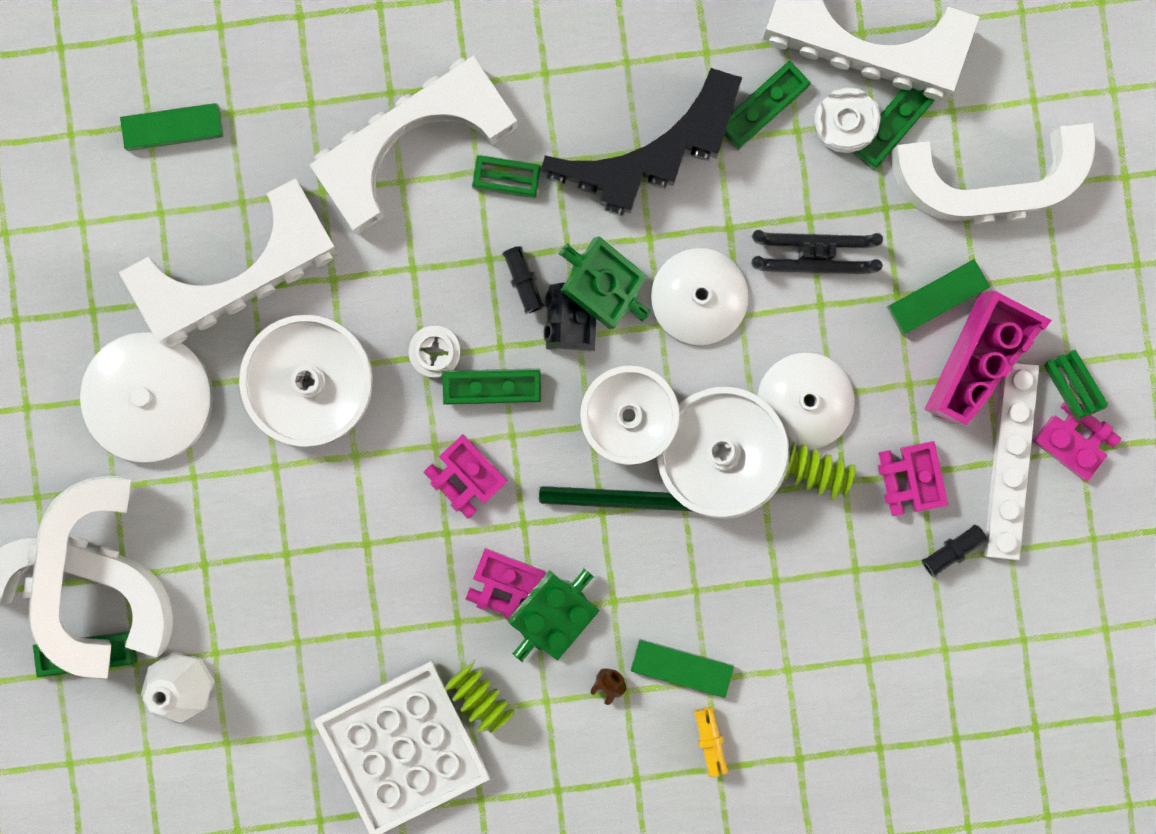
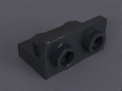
[543,282,596,351]

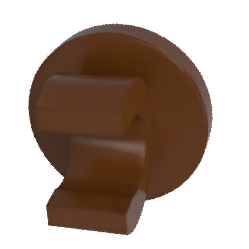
[590,668,626,705]

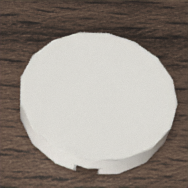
[814,87,881,153]

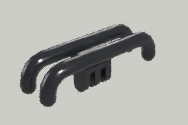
[751,230,883,274]

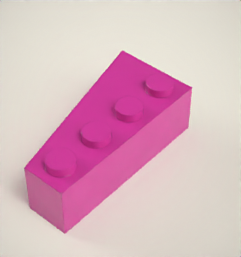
[924,291,1052,425]

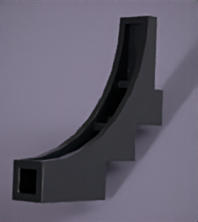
[541,68,743,216]

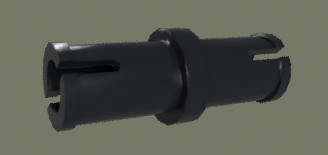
[502,246,545,314]
[921,524,988,578]

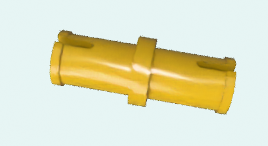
[693,707,729,777]

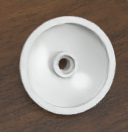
[651,248,748,346]
[757,353,855,450]
[580,366,679,465]

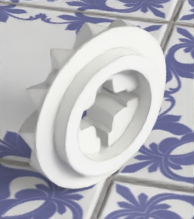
[408,325,461,378]

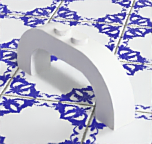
[890,123,1095,225]
[23,476,131,679]
[0,535,173,657]

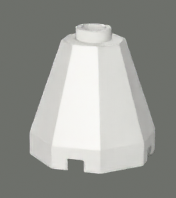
[141,651,214,723]

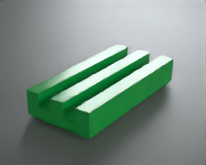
[472,155,541,198]
[1044,350,1108,421]

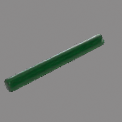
[539,486,693,512]

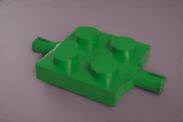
[559,236,650,329]
[507,568,599,662]

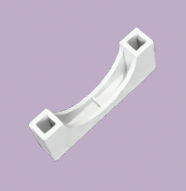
[763,0,979,100]
[309,56,518,235]
[118,178,337,347]

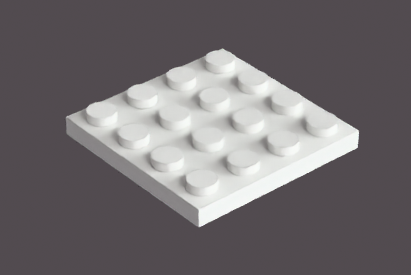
[314,660,491,834]

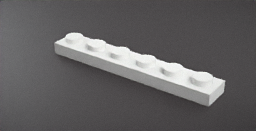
[983,363,1039,560]

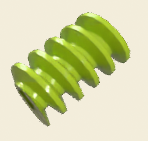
[783,441,856,501]
[444,660,515,733]

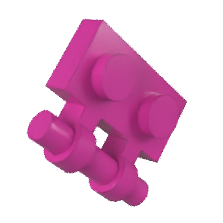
[1033,402,1121,481]
[423,434,508,519]
[878,441,948,516]
[465,548,546,619]

